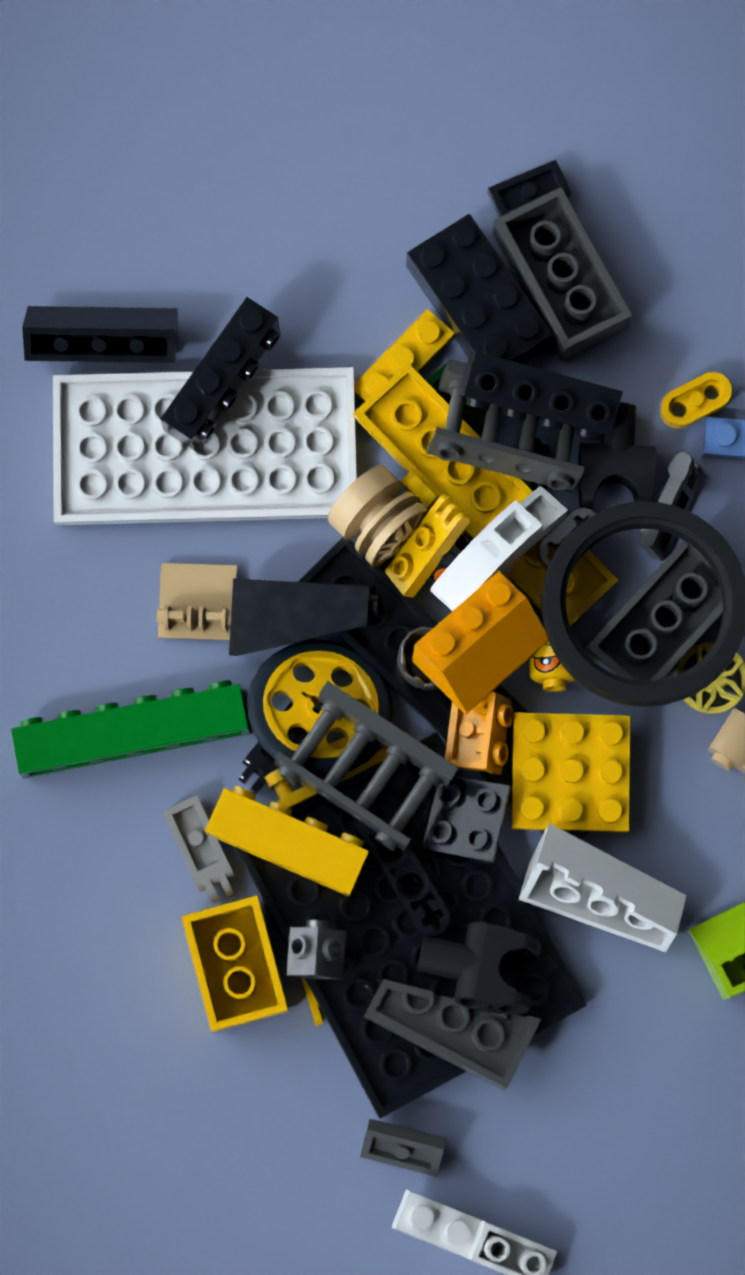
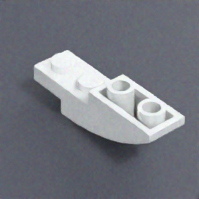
[430,486,568,611]
[392,1189,557,1275]

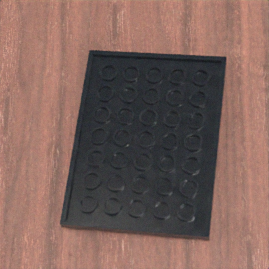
[235,732,587,1119]

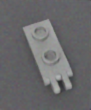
[162,795,235,903]

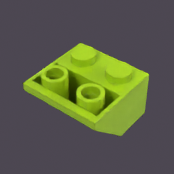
[688,902,745,1000]

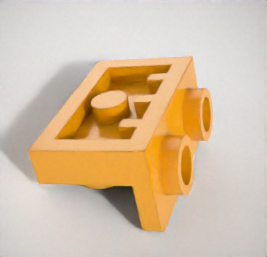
[445,692,513,775]

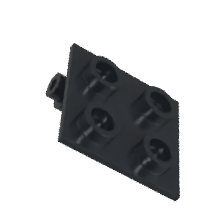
[422,776,511,864]

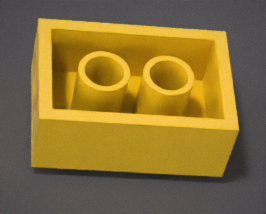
[181,895,289,1033]

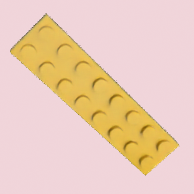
[353,363,618,626]

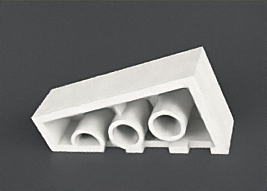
[518,823,687,952]

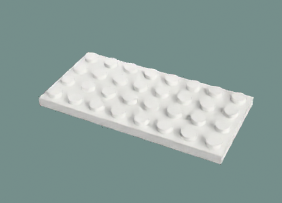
[53,367,357,525]

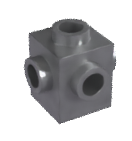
[287,920,346,979]

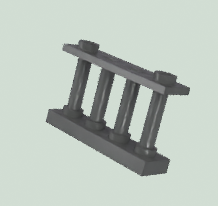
[426,359,584,492]
[274,681,458,851]

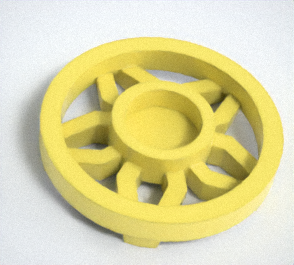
[675,642,745,714]

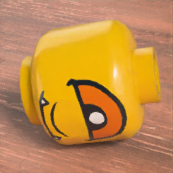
[529,642,576,692]

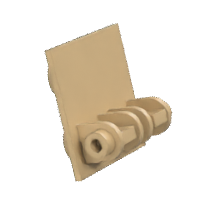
[157,563,237,640]

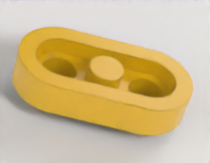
[660,372,732,429]

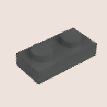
[360,1119,446,1177]

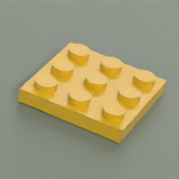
[511,712,630,833]

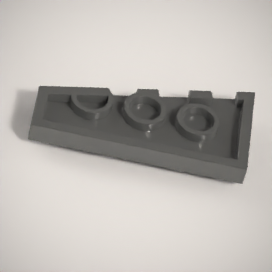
[364,979,541,1091]

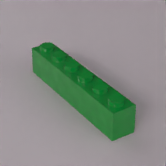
[11,680,250,778]

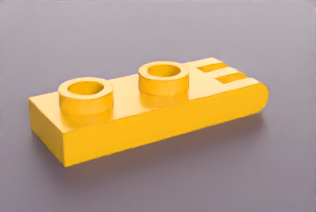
[384,494,470,598]

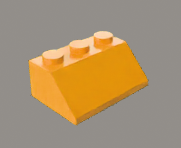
[412,571,549,715]

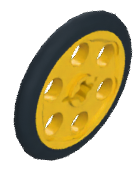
[247,640,393,775]

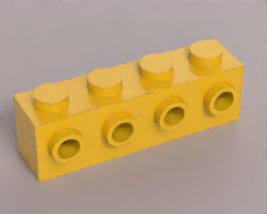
[205,785,369,897]

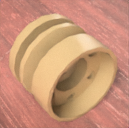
[327,465,429,567]

